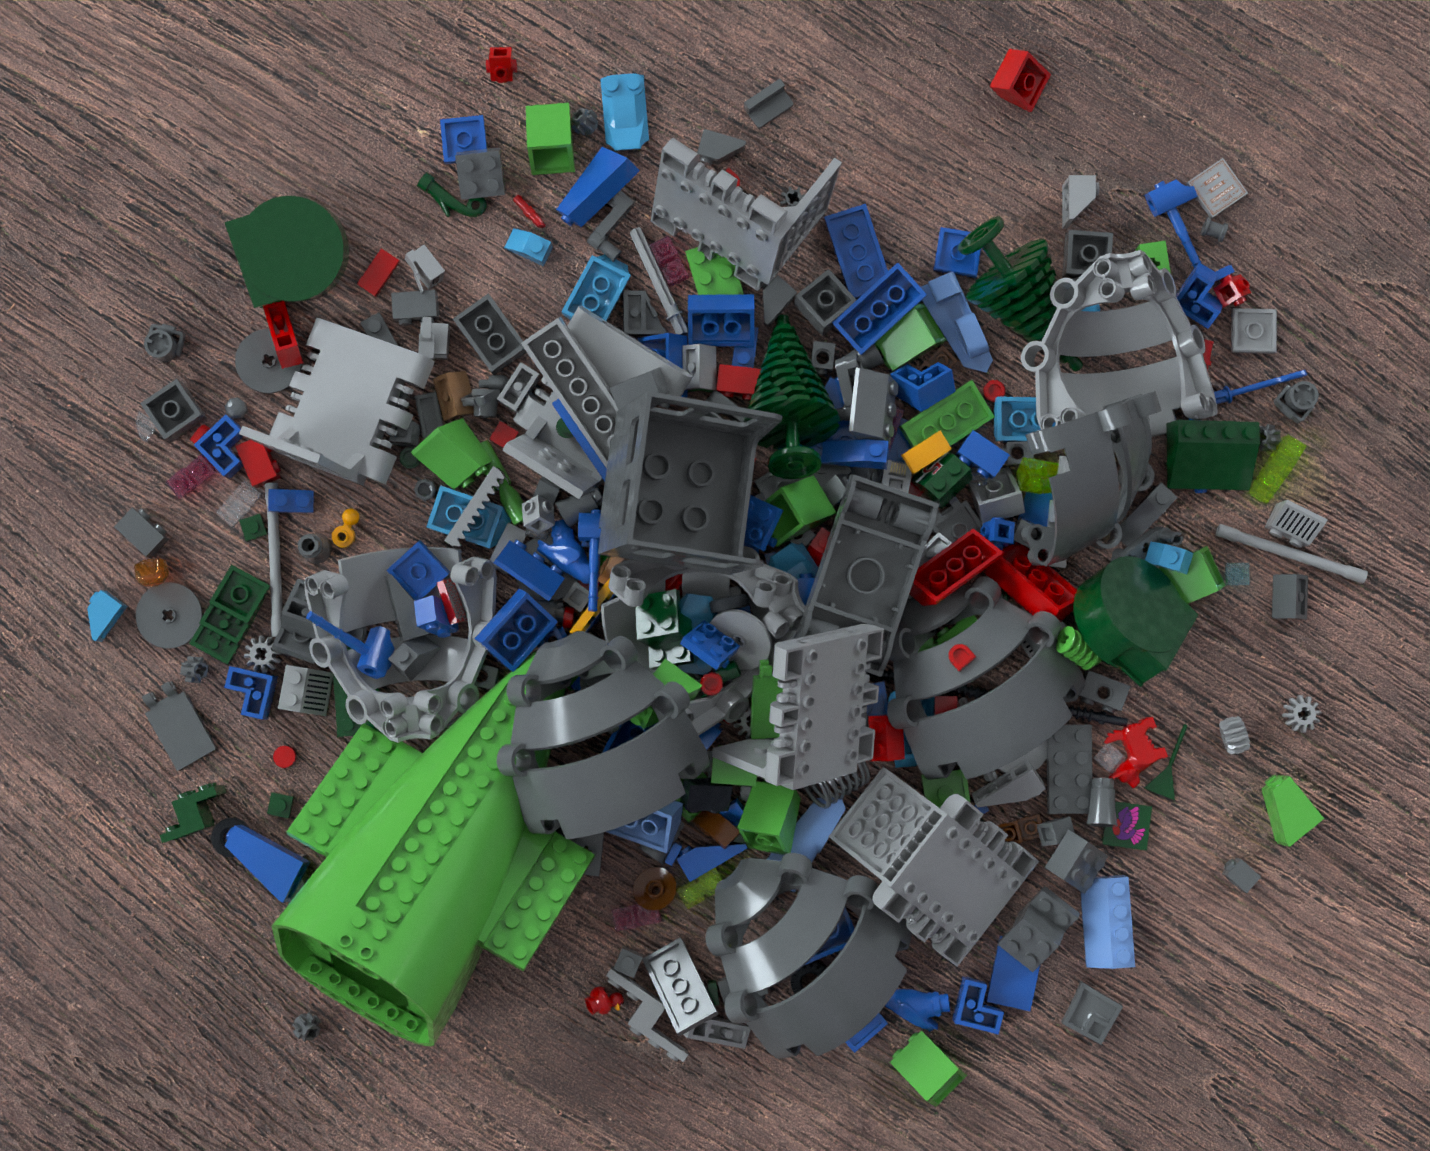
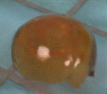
[134,558,169,587]

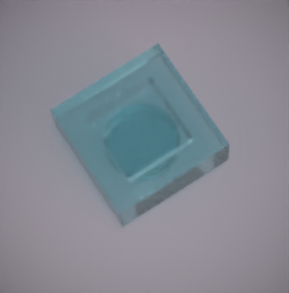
[1225,563,1250,586]

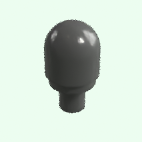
[479,375,509,392]

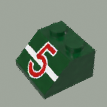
[911,452,973,509]

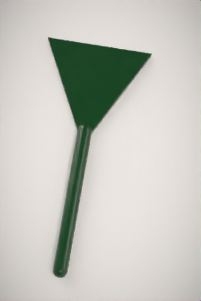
[1144,724,1188,800]

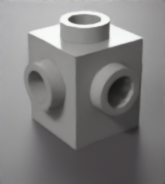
[522,495,555,534]

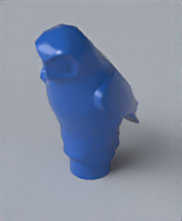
[537,520,590,585]
[884,989,950,1032]

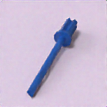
[1214,370,1307,404]

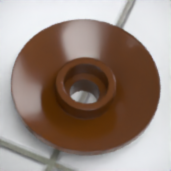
[633,867,677,911]

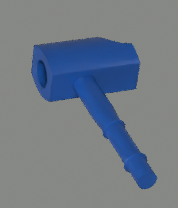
[1144,179,1202,268]
[578,510,601,612]
[306,611,395,679]

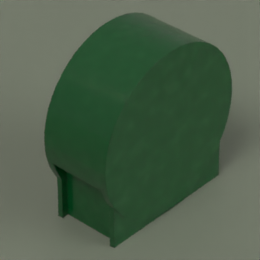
[225,196,349,308]
[1073,556,1199,687]

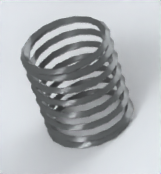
[804,761,870,809]

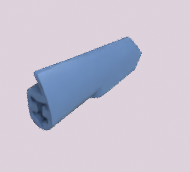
[921,272,993,373]
[766,797,846,892]

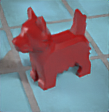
[1104,717,1168,789]

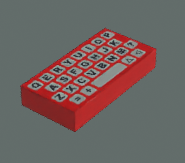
[437,578,467,625]

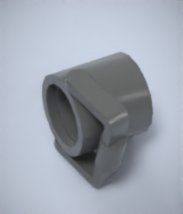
[144,323,186,362]
[1273,381,1319,424]

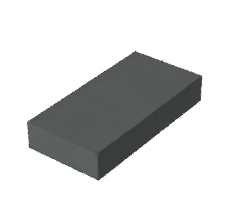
[415,392,443,439]

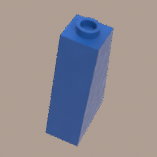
[556,147,640,227]
[224,825,311,903]

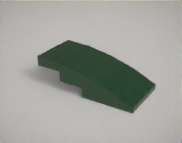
[189,564,270,666]

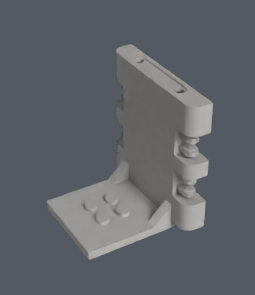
[650,138,842,291]
[502,305,693,499]
[239,318,435,486]
[712,624,884,790]
[828,767,1039,967]

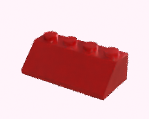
[909,528,1004,606]
[984,542,1077,623]

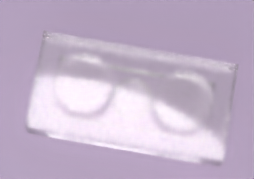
[216,480,263,528]

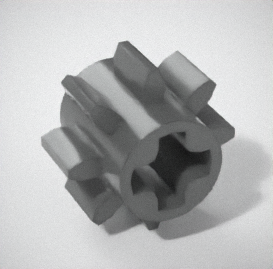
[571,108,598,135]
[780,186,805,207]
[1259,424,1282,452]
[180,656,208,683]
[293,1012,321,1042]

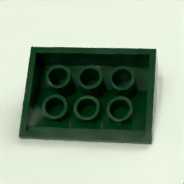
[1166,420,1260,490]

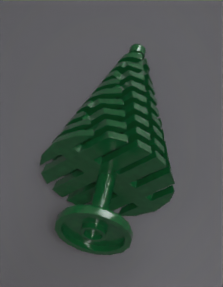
[957,216,1083,372]
[744,314,841,479]

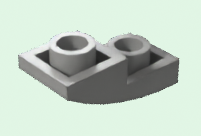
[490,523,528,575]

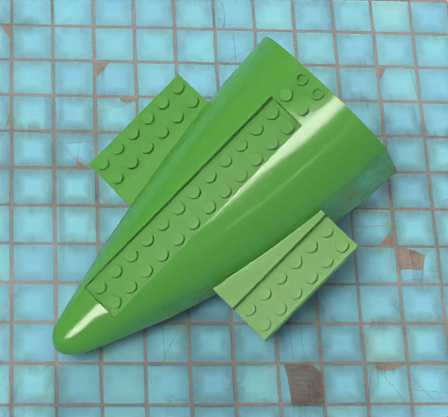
[271,650,595,1046]

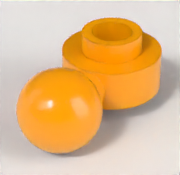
[332,508,360,548]

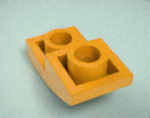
[901,430,952,474]

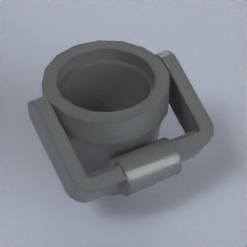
[461,389,500,418]

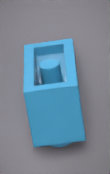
[504,228,553,267]
[1145,541,1193,574]
[87,590,128,642]

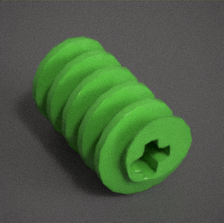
[1056,626,1102,670]

